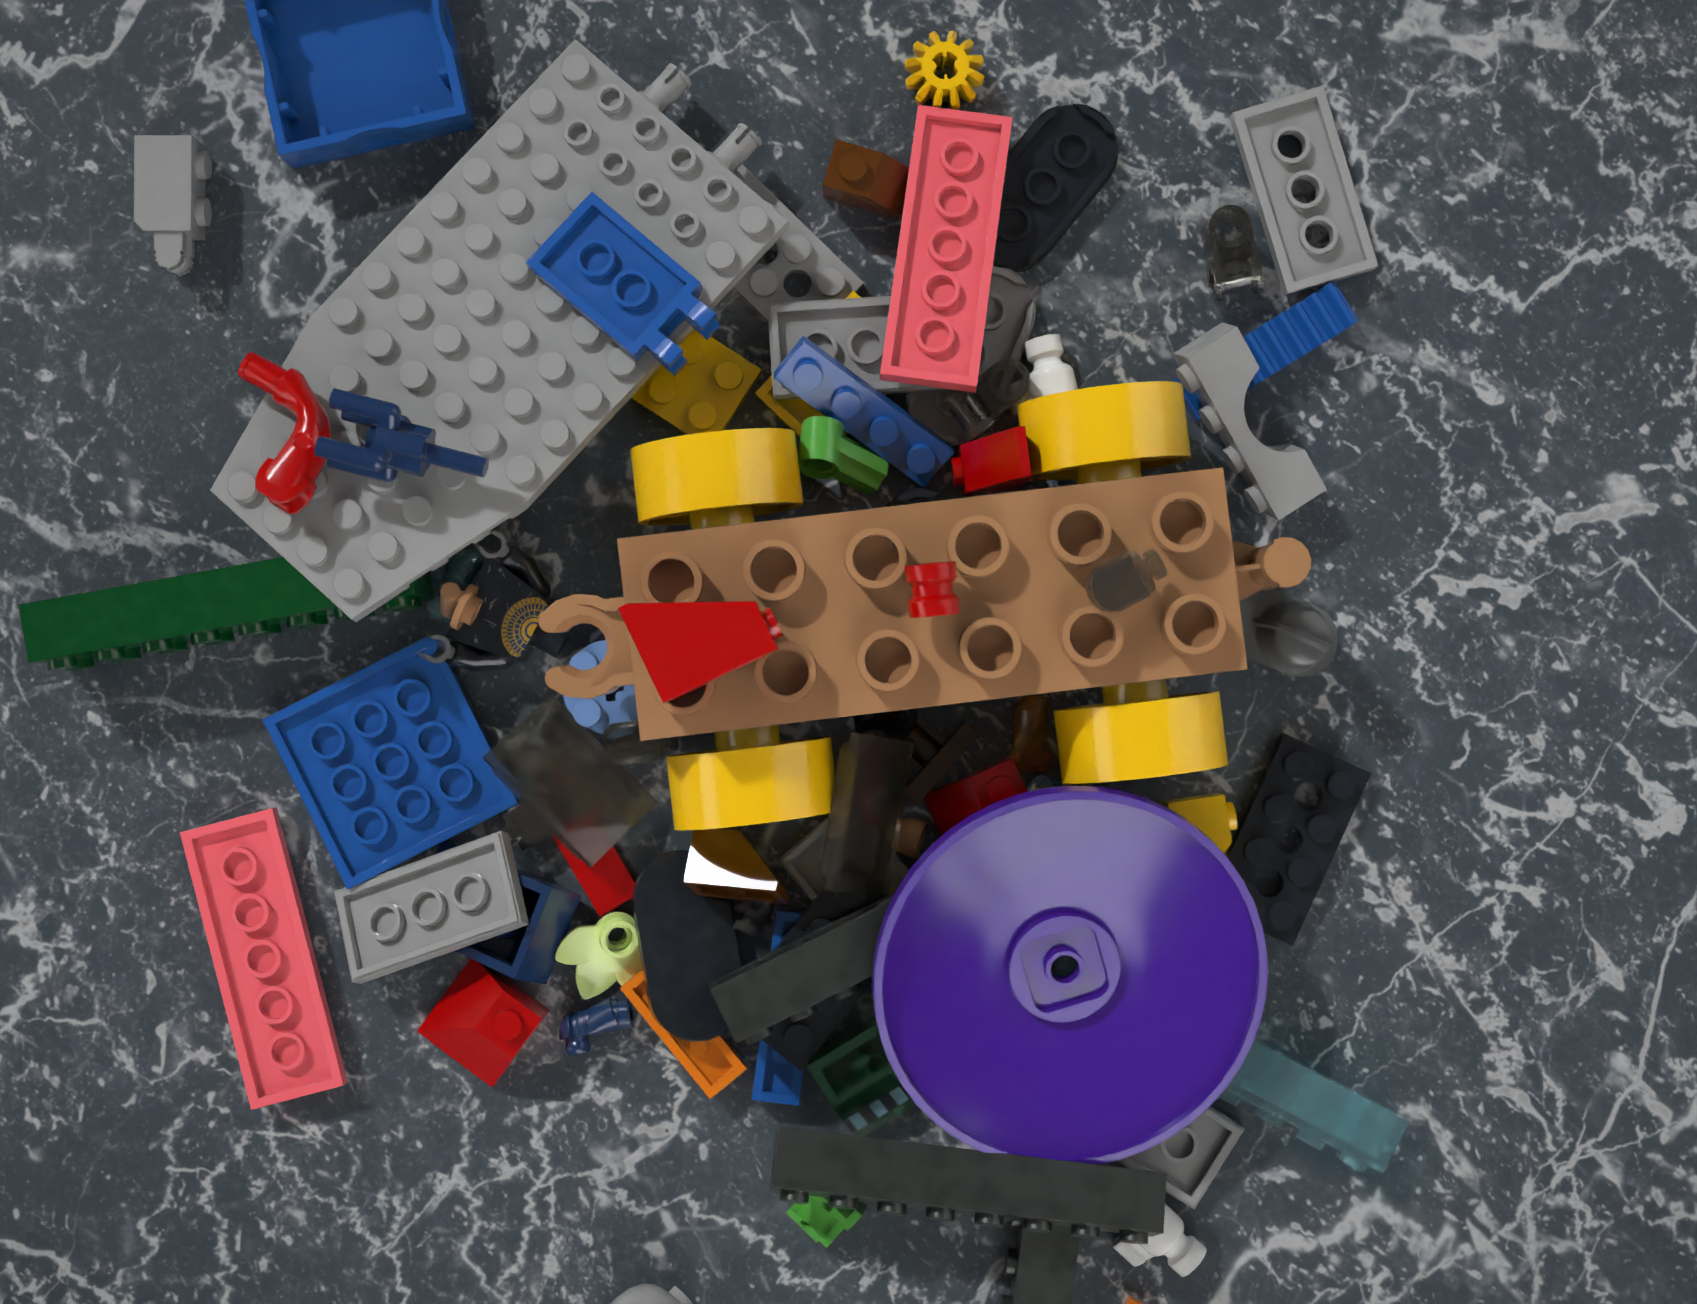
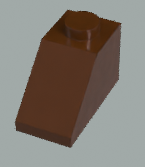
[823,139,909,221]
[683,827,790,904]

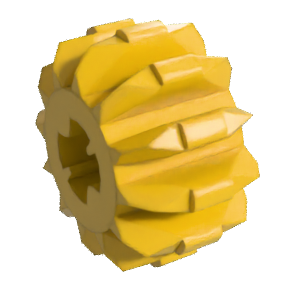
[904,30,984,110]

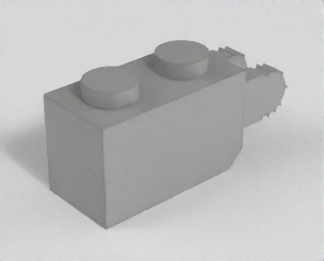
[134,135,212,277]

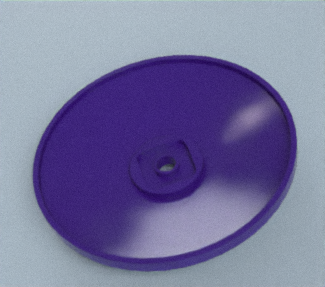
[872,786,1268,1165]

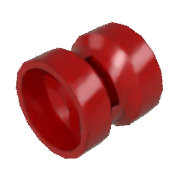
[904,561,960,618]

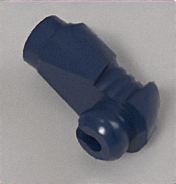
[559,997,635,1055]

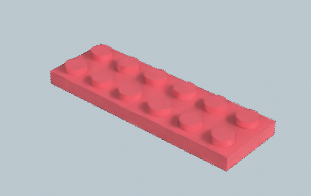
[880,105,1012,393]
[180,807,348,1110]

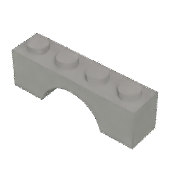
[1173,323,1327,521]

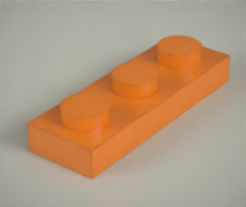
[620,969,748,1099]

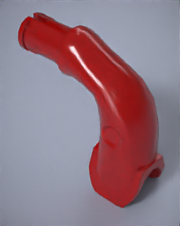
[238,352,332,515]

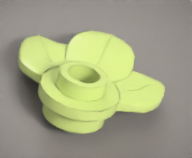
[554,912,642,1000]

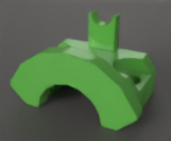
[786,1196,867,1248]

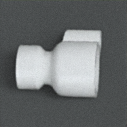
[1007,334,1078,417]
[1112,1204,1207,1277]

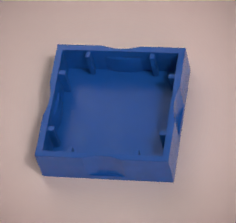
[244,0,476,169]

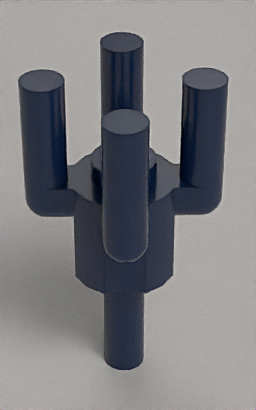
[314,388,489,482]

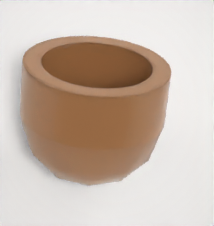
[890,818,928,859]

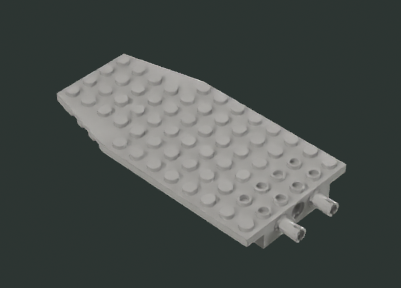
[210,39,789,622]

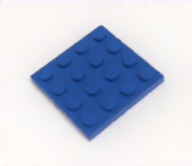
[262,637,521,890]

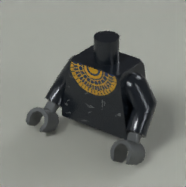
[418,527,570,672]

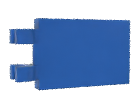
[526,191,720,376]

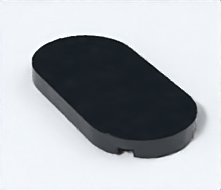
[993,104,1118,273]
[632,850,741,1042]

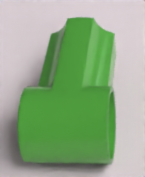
[798,416,889,495]

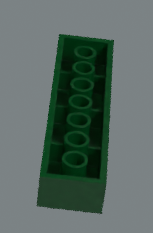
[18,557,434,671]

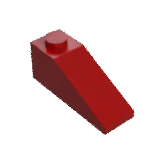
[951,426,1032,496]

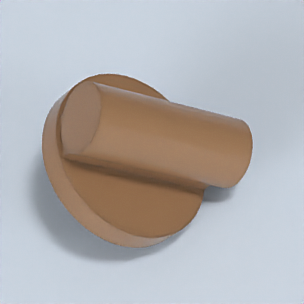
[440,582,483,630]

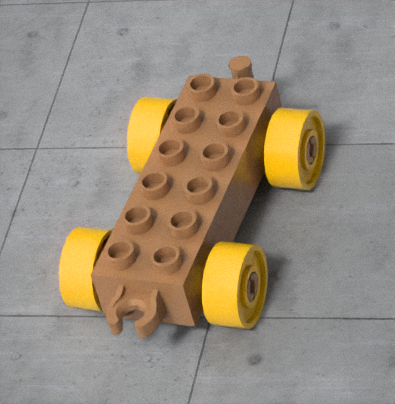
[538,381,1311,831]

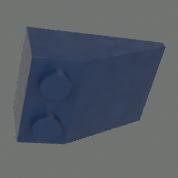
[436,840,582,984]

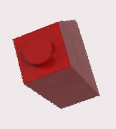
[618,601,783,703]

